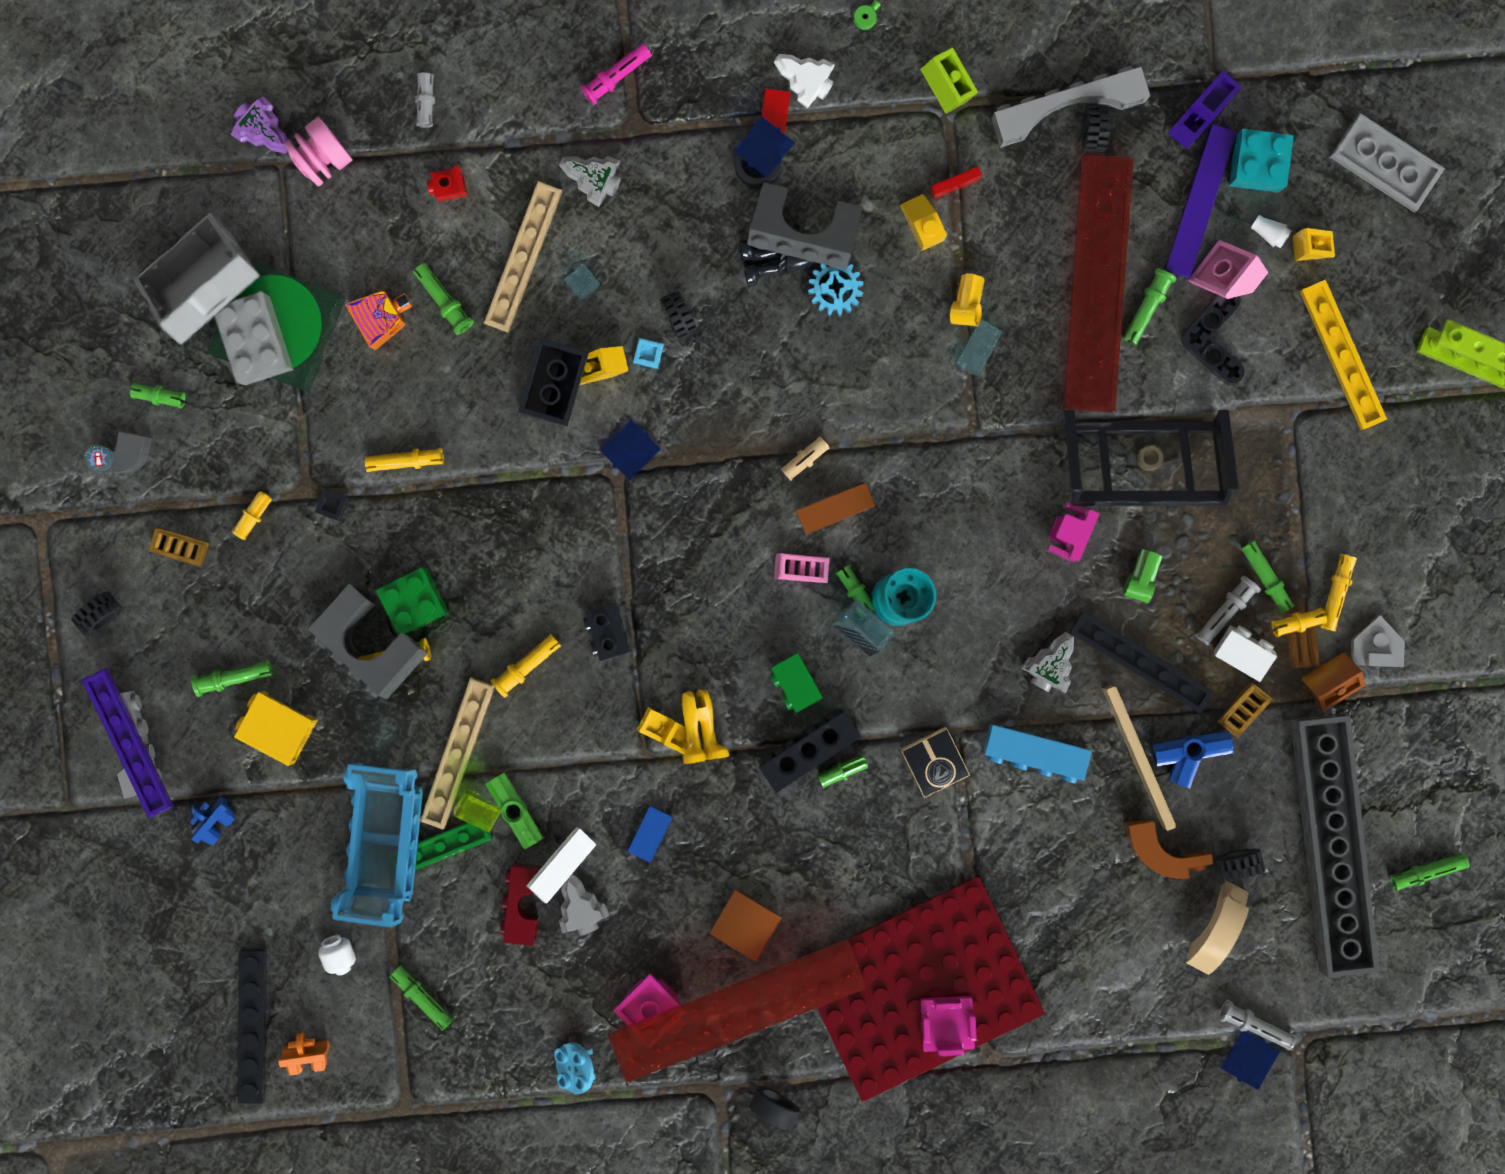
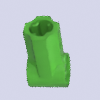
[1123,549,1162,604]

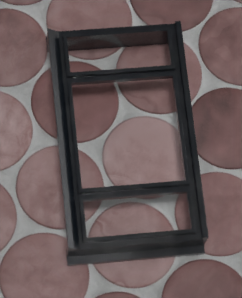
[1064,410,1239,506]

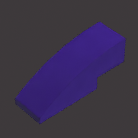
[1168,71,1242,149]

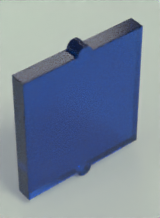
[734,116,795,178]
[600,420,661,480]
[1221,1031,1280,1090]

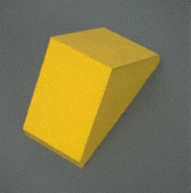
[1292,228,1335,261]

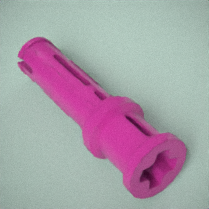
[580,43,652,105]

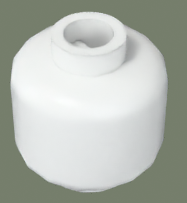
[318,935,356,975]

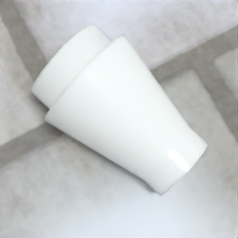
[1251,215,1292,248]

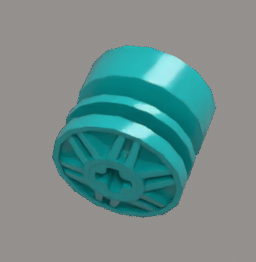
[872,568,936,626]

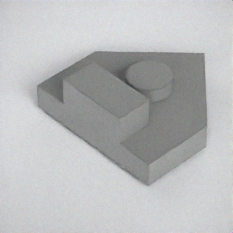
[1350,615,1405,667]

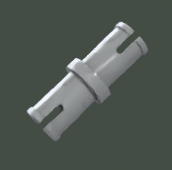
[415,72,435,127]

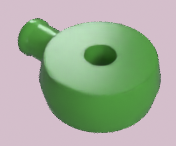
[853,0,881,30]

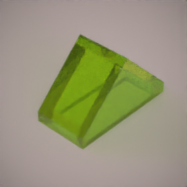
[453,786,502,832]

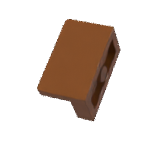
[1302,653,1366,712]

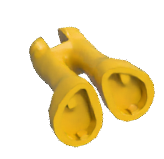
[681,689,730,764]

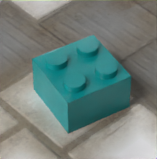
[1228,129,1294,193]

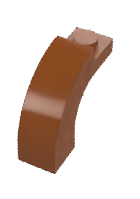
[1124,819,1213,879]

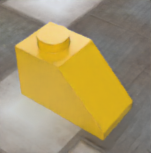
[900,194,947,251]
[580,346,629,385]

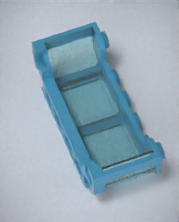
[331,762,423,927]

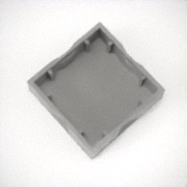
[134,213,259,345]

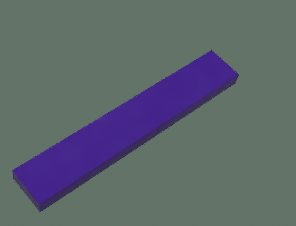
[1165,124,1237,279]
[82,668,174,819]

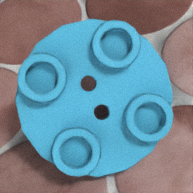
[554,1042,595,1094]

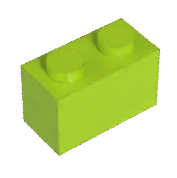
[920,48,978,114]

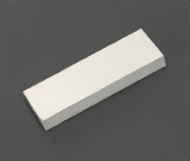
[526,827,596,904]

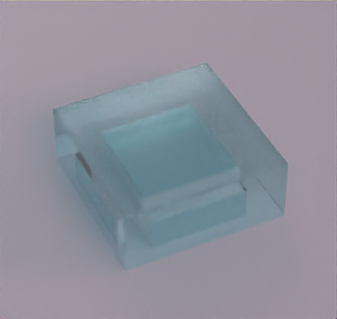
[564,264,600,301]

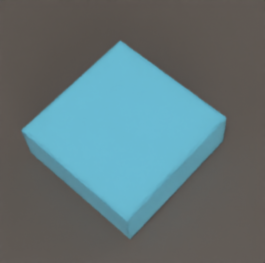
[633,338,664,369]

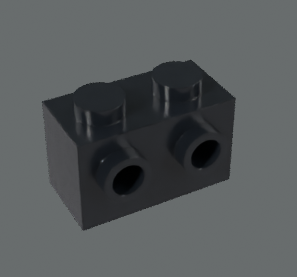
[583,603,631,661]

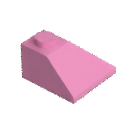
[1188,240,1268,299]

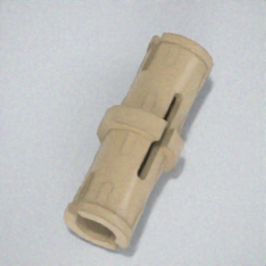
[781,436,830,481]

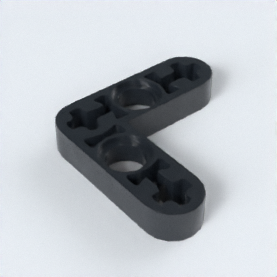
[1181,295,1245,385]

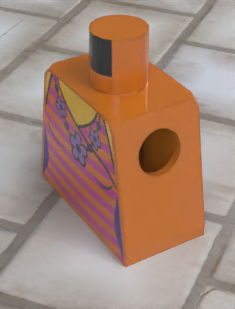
[345,291,412,350]

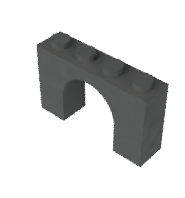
[747,182,862,270]
[308,584,428,699]

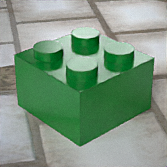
[376,567,449,636]

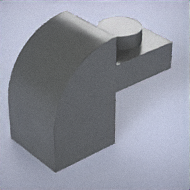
[88,432,152,474]

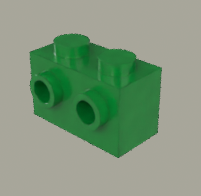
[769,652,823,713]

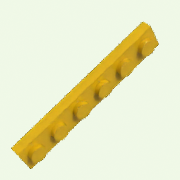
[1299,279,1387,430]

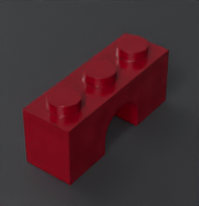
[500,863,543,946]

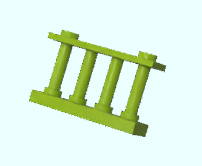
[1416,320,1505,389]

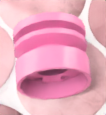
[284,117,353,187]

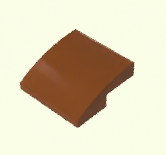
[710,890,782,961]

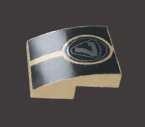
[900,727,970,798]

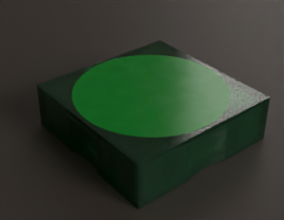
[207,260,346,393]

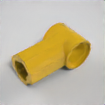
[950,273,985,326]

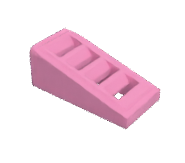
[774,553,830,583]

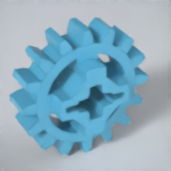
[808,264,863,316]

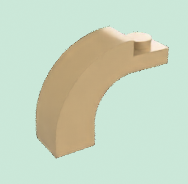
[1186,881,1249,975]

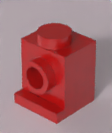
[427,166,468,202]

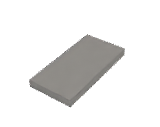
[1330,113,1445,212]

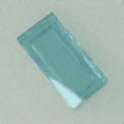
[955,320,1003,377]

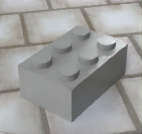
[215,292,294,386]

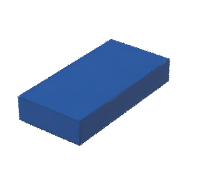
[628,805,673,863]

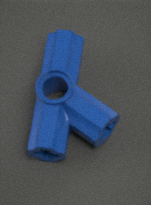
[1152,731,1233,788]

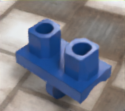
[189,796,236,845]

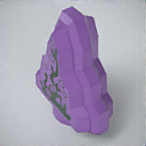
[231,96,288,154]

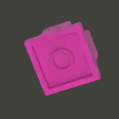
[1045,502,1099,562]
[613,973,686,1047]
[920,996,976,1056]

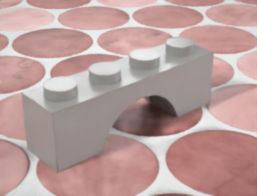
[117,691,162,799]

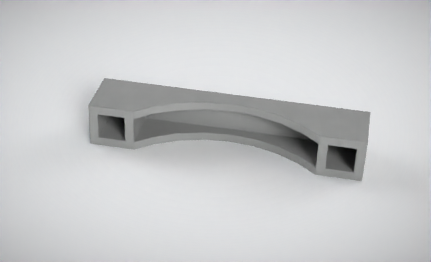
[991,66,1150,148]

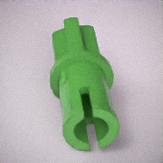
[817,755,868,788]

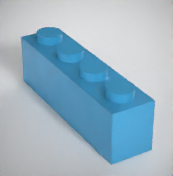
[982,723,1092,783]

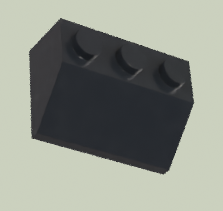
[518,338,589,427]

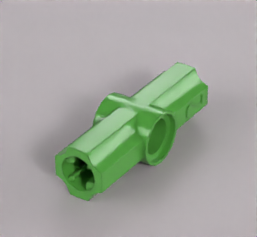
[485,772,544,849]

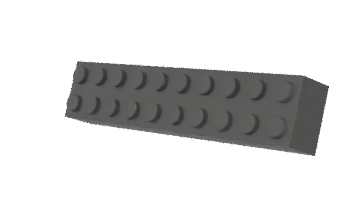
[1290,714,1380,978]

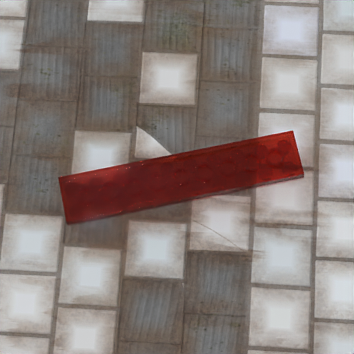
[1063,155,1134,413]
[608,939,866,1083]

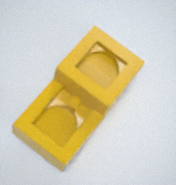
[637,707,687,754]

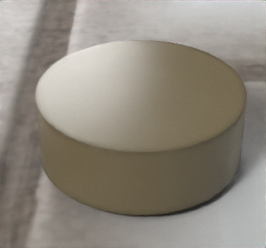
[1136,445,1164,471]

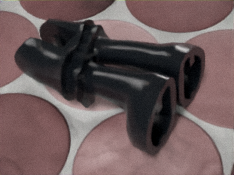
[739,240,815,288]

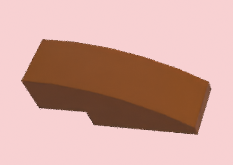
[796,483,875,535]

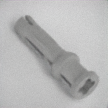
[1195,575,1261,646]
[1218,999,1296,1050]

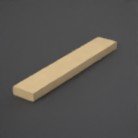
[484,181,562,333]
[420,677,495,830]
[1102,685,1176,831]

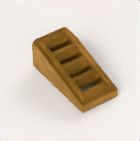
[148,527,210,567]
[1217,682,1272,738]

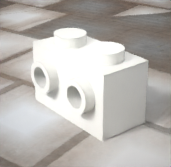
[1214,625,1277,682]

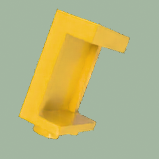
[234,691,318,766]

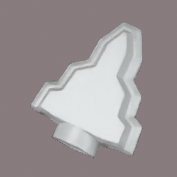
[774,54,835,108]

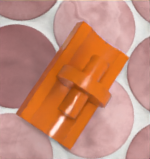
[278,1032,330,1075]

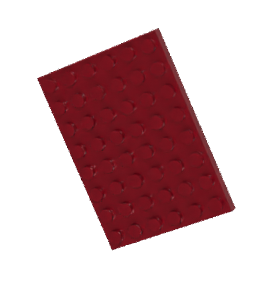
[796,875,1045,1102]

